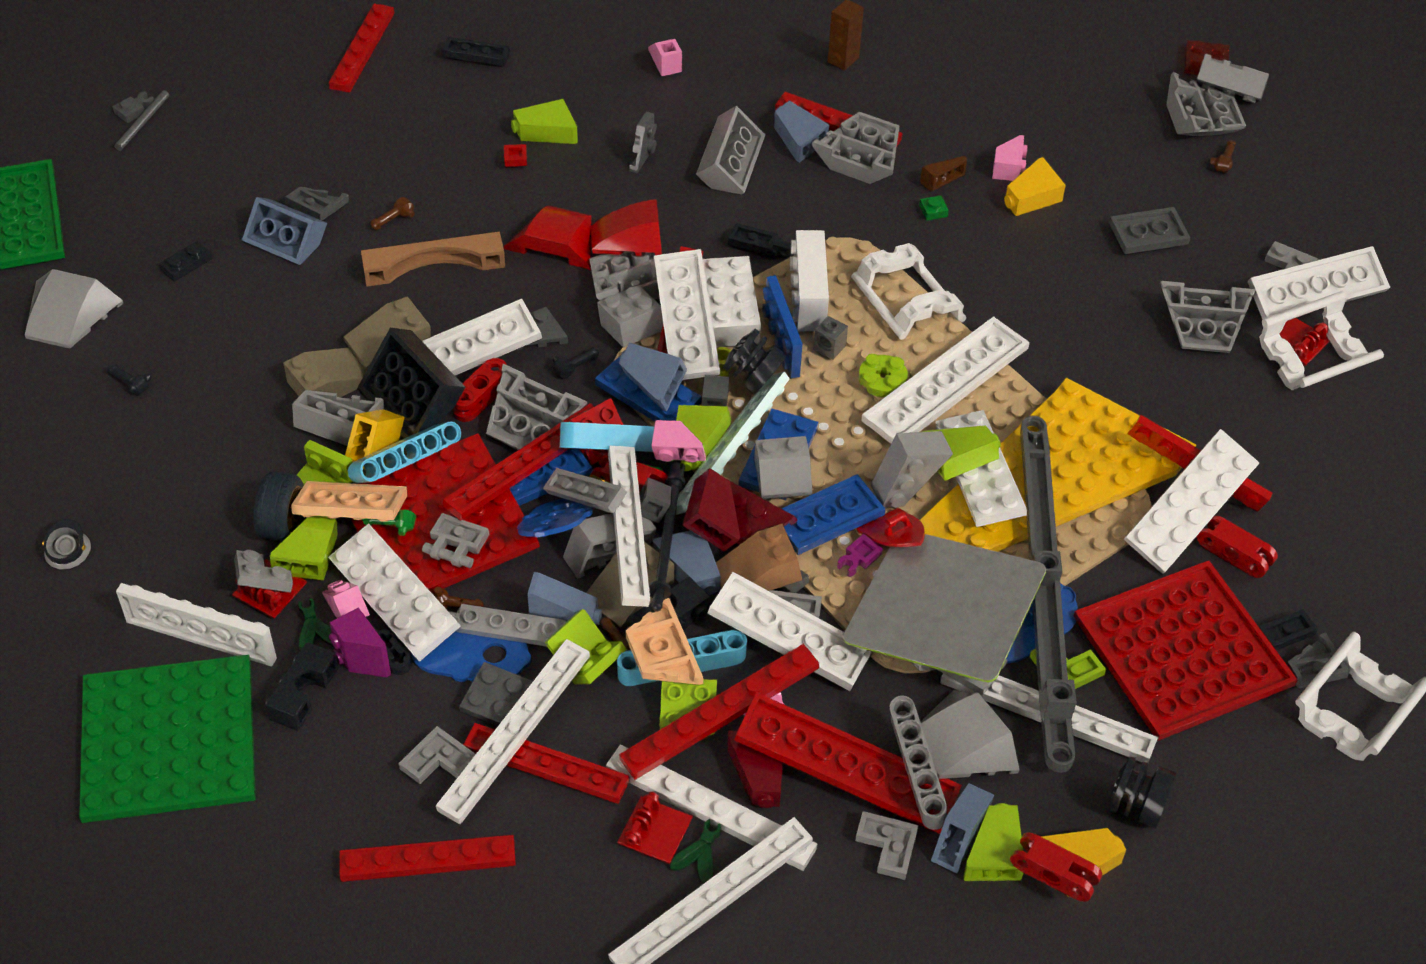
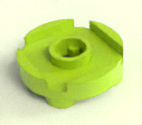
[858,354,908,397]

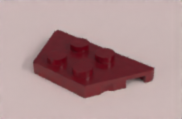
[730,481,797,545]

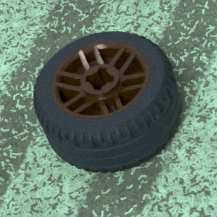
[253,471,304,541]

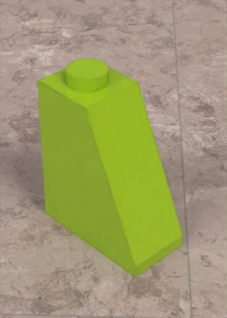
[511,99,578,144]
[672,405,731,471]
[922,425,1001,481]
[270,516,338,580]
[963,803,1025,881]

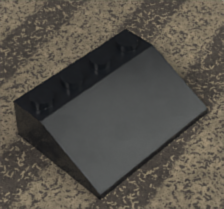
[358,327,466,439]

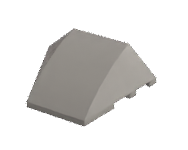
[1166,72,1246,136]
[812,112,899,184]
[589,251,660,300]
[25,269,123,349]
[1160,281,1256,353]
[486,364,588,450]
[905,690,1019,779]

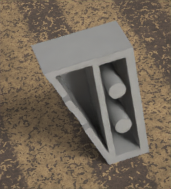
[1197,54,1269,103]
[292,390,384,446]
[871,431,953,508]
[563,513,657,579]

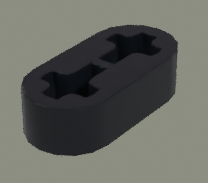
[377,629,412,675]

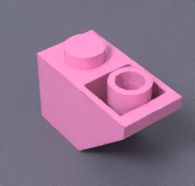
[648,39,682,76]
[992,135,1027,181]
[652,420,706,462]
[322,580,370,618]

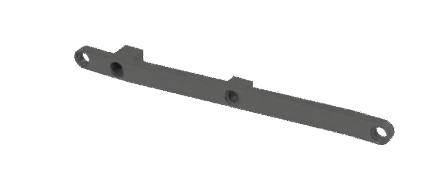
[1020,416,1077,773]

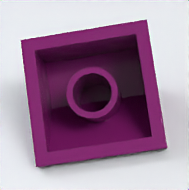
[329,607,391,678]

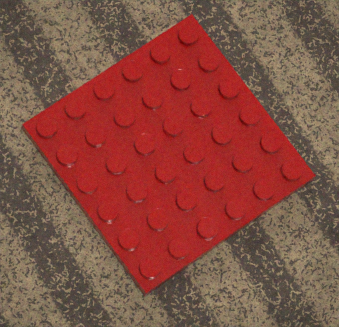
[350,433,540,591]
[1074,560,1298,741]

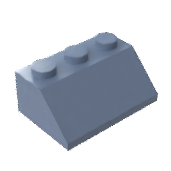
[242,197,327,265]

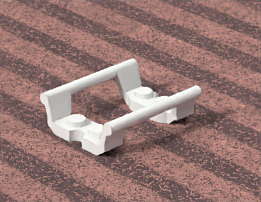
[851,243,966,340]
[1259,291,1384,390]
[1295,632,1426,761]

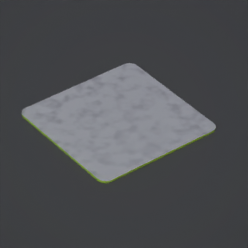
[843,534,1046,682]

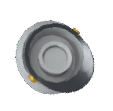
[43,519,91,569]

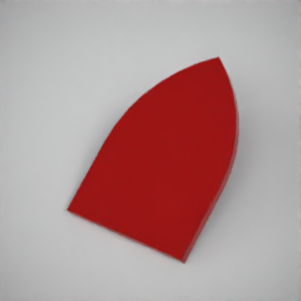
[856,508,925,547]

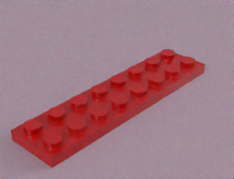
[734,692,962,834]

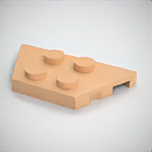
[626,598,703,685]

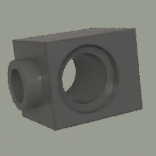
[813,316,848,360]
[702,375,729,406]
[639,478,671,523]

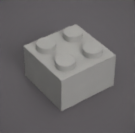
[597,285,663,347]

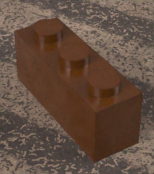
[828,0,864,71]

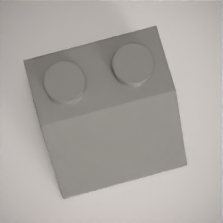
[754,436,812,499]

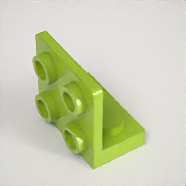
[297,440,353,485]
[545,609,627,685]
[660,679,717,735]

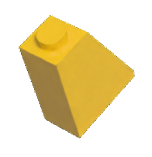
[1004,157,1066,216]
[345,409,405,470]
[1042,828,1126,897]

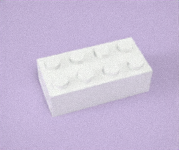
[790,230,829,332]
[703,256,761,347]

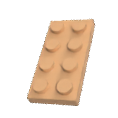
[291,481,407,521]

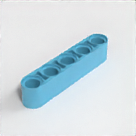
[348,422,461,484]
[560,422,655,452]
[617,630,747,686]

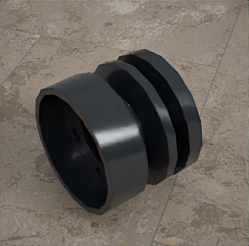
[722,328,787,394]
[1110,755,1177,829]

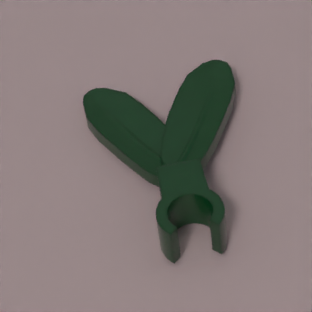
[298,598,333,650]
[670,819,721,884]

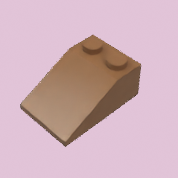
[716,524,802,591]

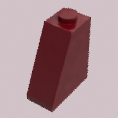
[683,468,740,551]
[727,730,783,808]

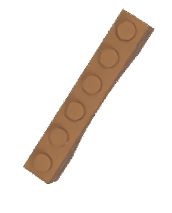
[361,232,505,287]

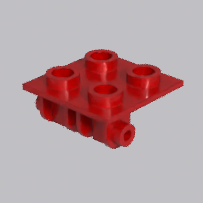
[1279,318,1330,366]
[570,398,623,465]
[232,559,307,619]
[617,792,693,864]

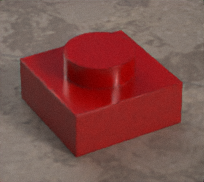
[504,144,527,167]

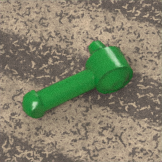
[363,510,416,536]

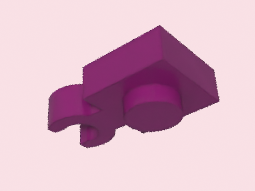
[837,534,883,577]

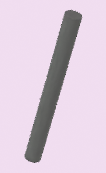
[114,90,169,151]

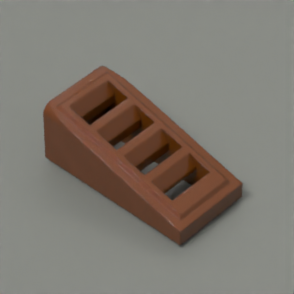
[920,156,967,192]

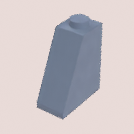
[774,101,829,163]
[619,342,687,411]
[653,530,721,595]
[528,572,602,625]
[931,783,994,873]

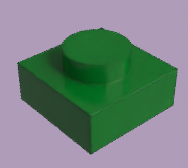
[919,195,949,221]

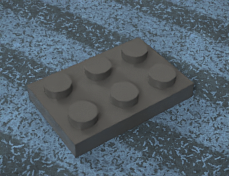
[1109,207,1190,254]

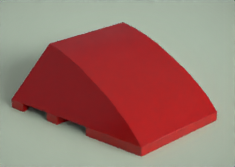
[591,199,662,256]
[504,205,591,270]

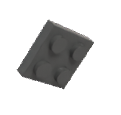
[459,662,533,726]

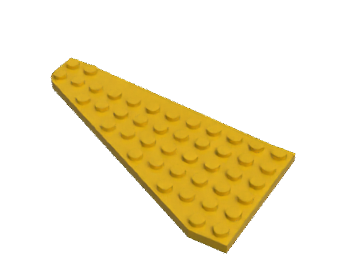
[920,378,1196,552]

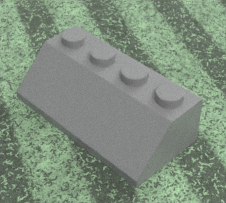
[696,106,765,195]

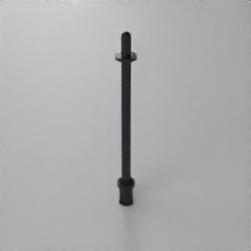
[649,460,686,612]

